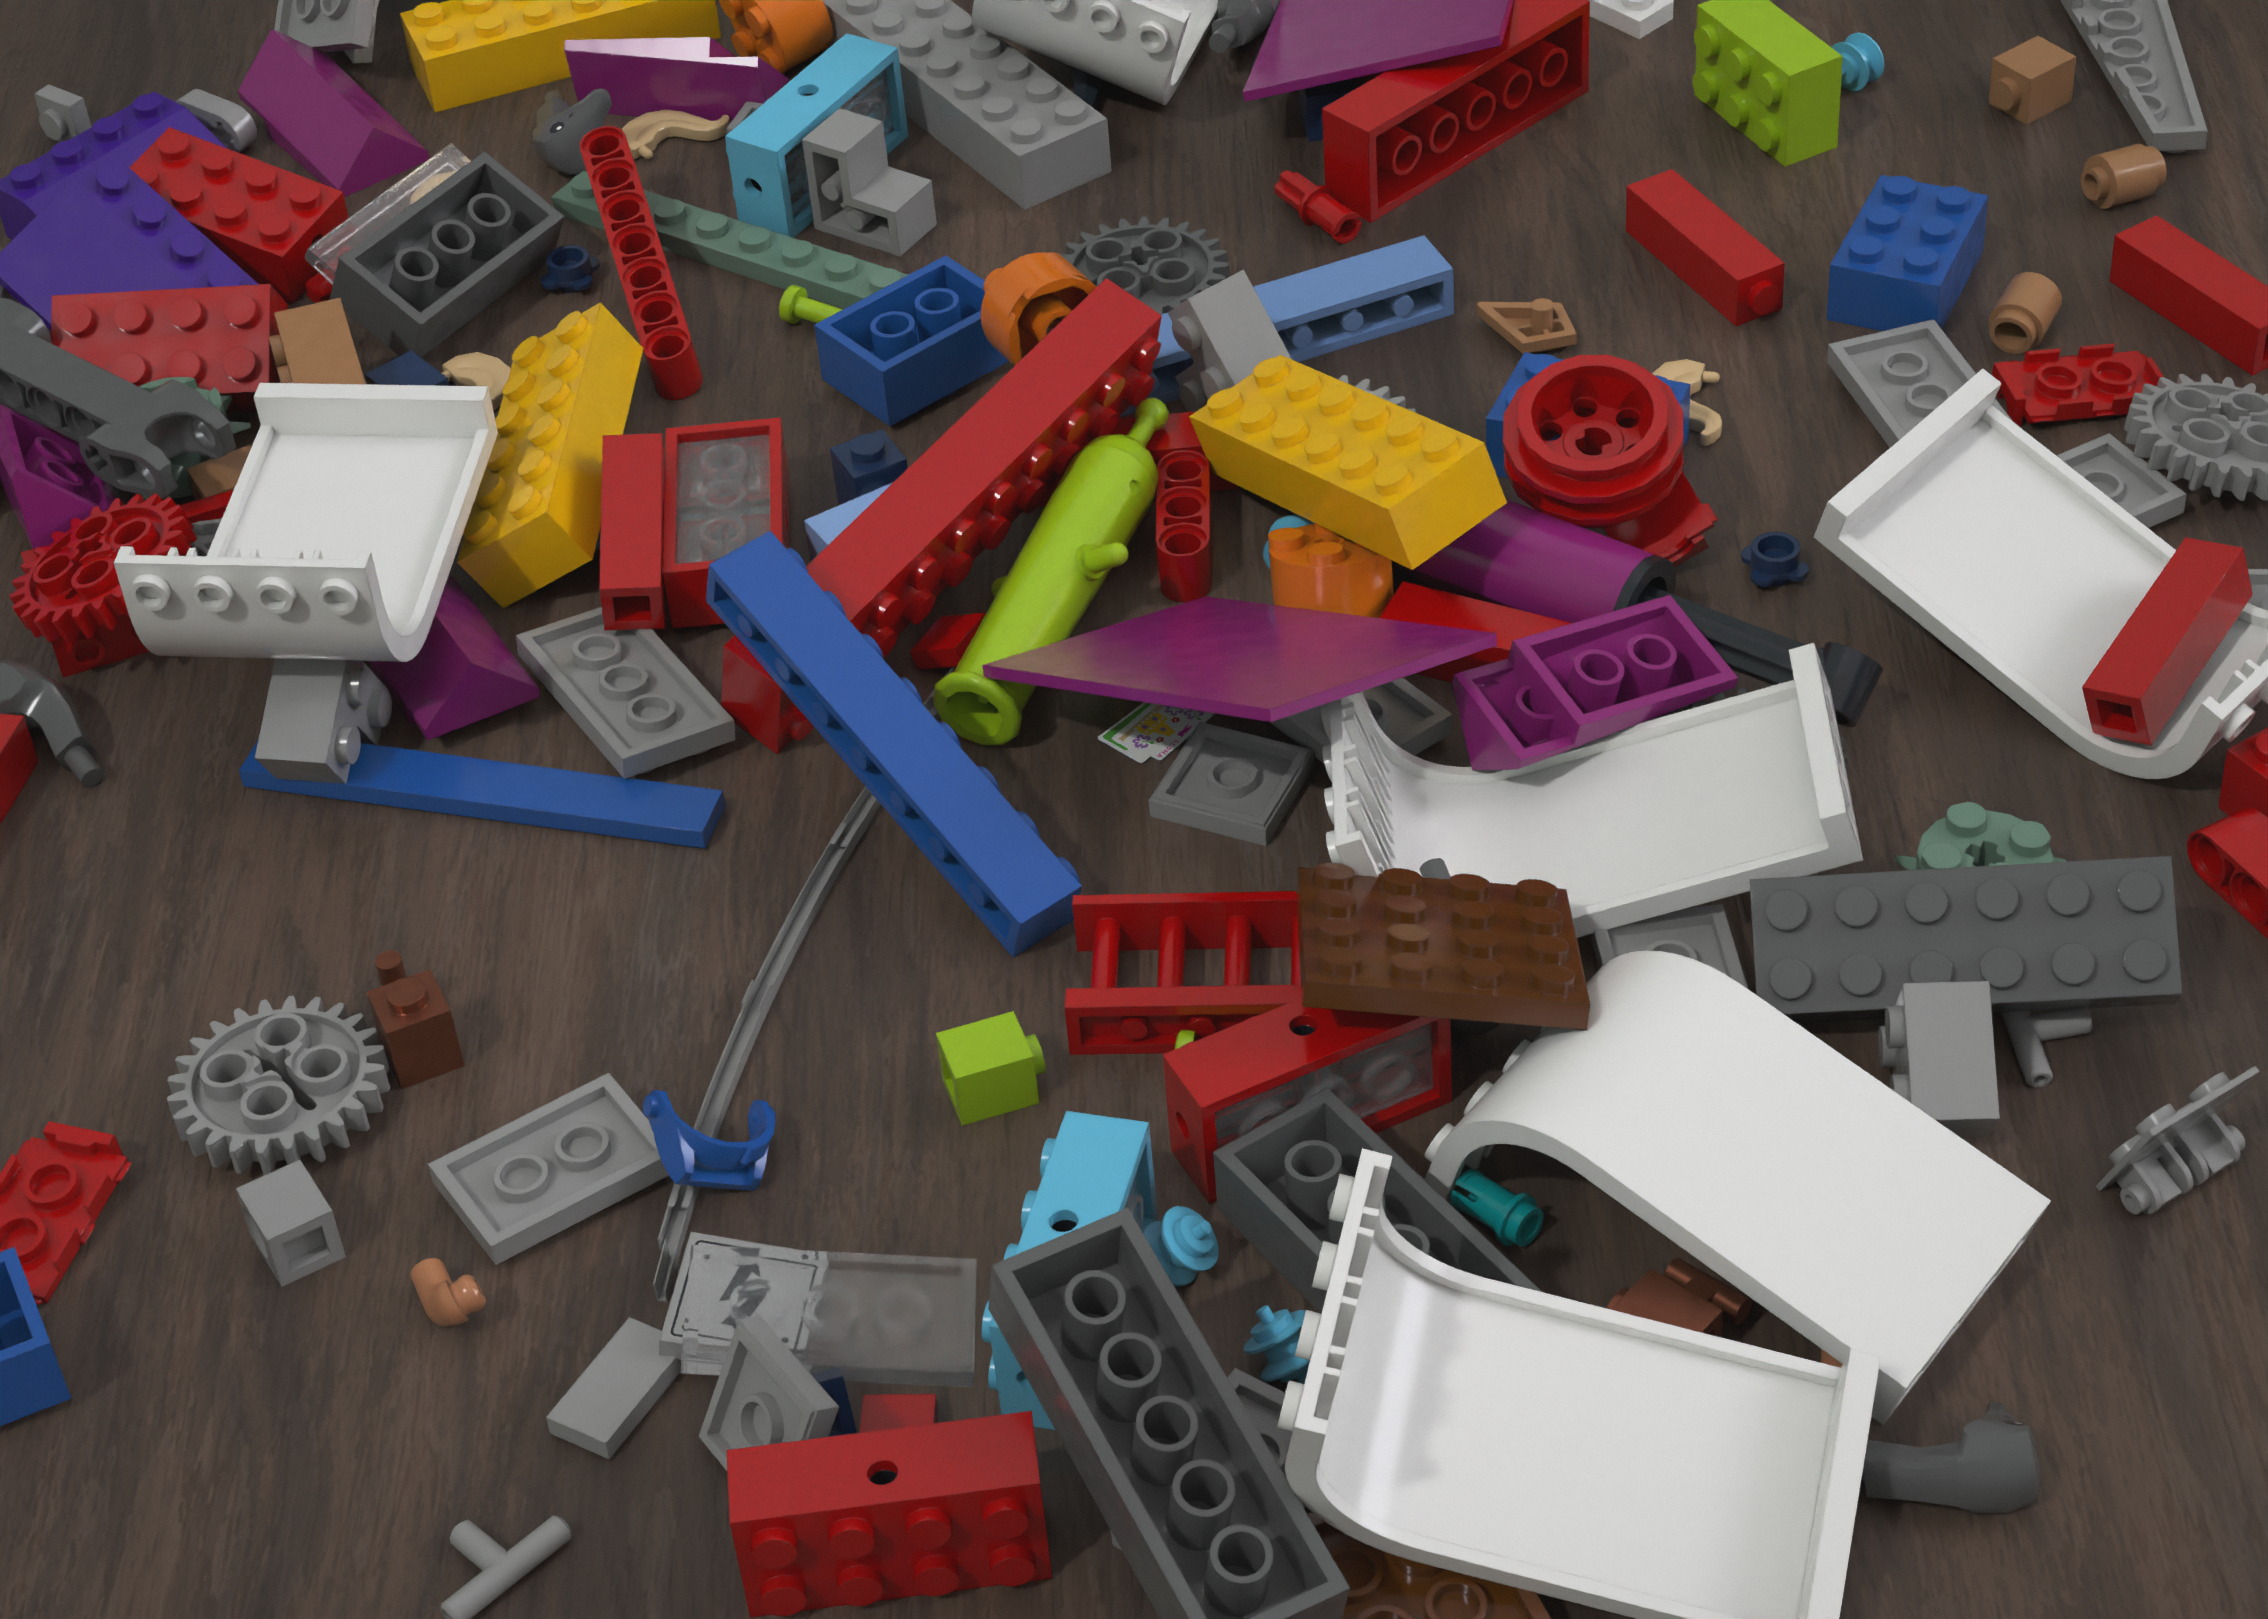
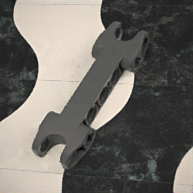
[0,297,236,498]

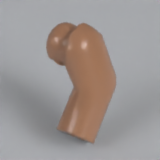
[410,1258,486,1327]

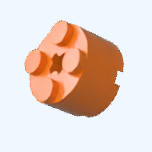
[719,0,833,74]
[981,252,1097,366]
[1268,523,1394,618]

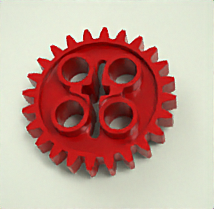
[9,493,197,643]

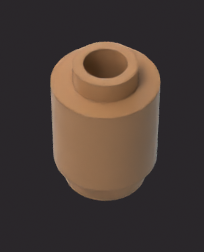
[2081,144,2167,209]
[1989,272,2062,354]

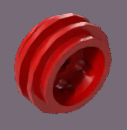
[1503,355,1683,528]

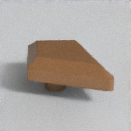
[1477,298,1577,354]

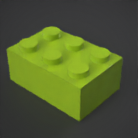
[1692,0,1843,167]

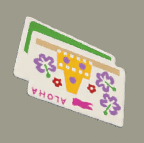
[1098,702,1215,764]

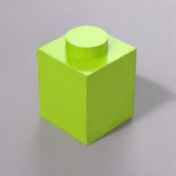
[936,1011,1046,1126]

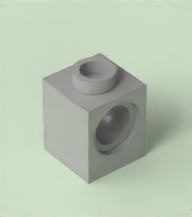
[236,1160,346,1287]

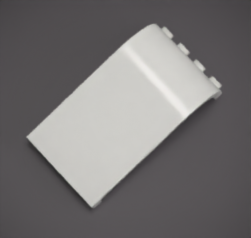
[972,0,1218,105]
[1814,369,2268,779]
[114,383,498,662]
[1321,643,1863,938]
[1424,950,2051,1425]
[1277,1148,1881,1619]

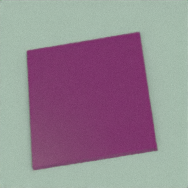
[1242,0,1514,102]
[982,596,1497,722]

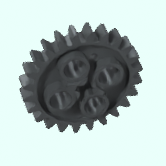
[1060,216,1230,315]

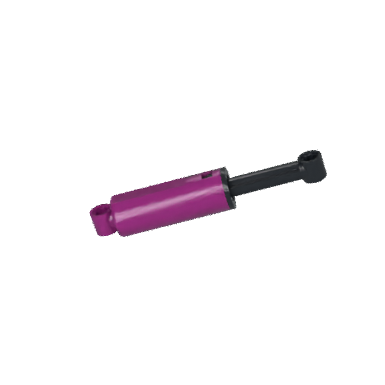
[1392,499,1883,728]

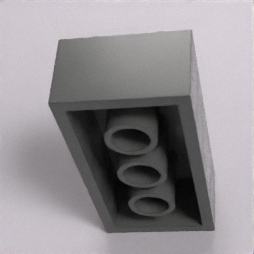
[330,151,565,357]

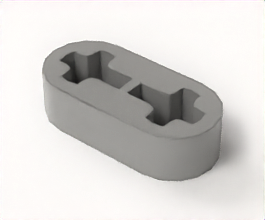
[175,89,258,153]

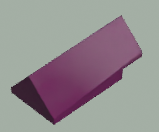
[238,29,430,197]
[564,37,790,122]
[0,404,115,550]
[369,575,540,740]
[1452,595,1738,770]

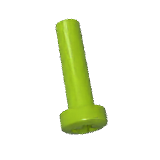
[779,284,843,324]

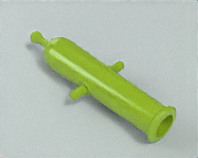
[933,398,1169,745]

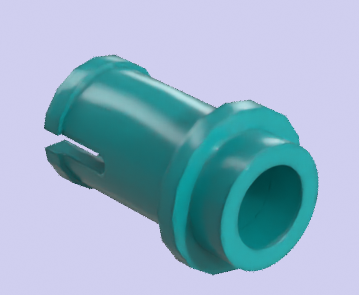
[1450,1168,1544,1247]

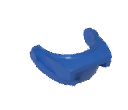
[643,1090,776,1191]

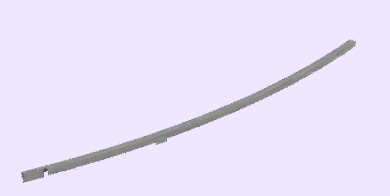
[653,667,956,1302]

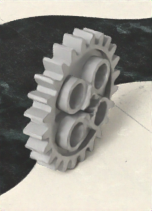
[2123,374,2268,501]
[167,996,390,1175]

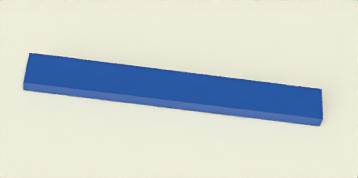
[239,738,726,848]

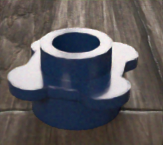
[541,245,600,293]
[1741,532,1809,587]

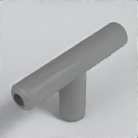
[2001,1008,2093,1088]
[441,1515,572,1619]

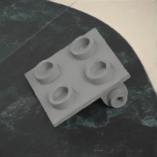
[2096,1066,2260,1214]

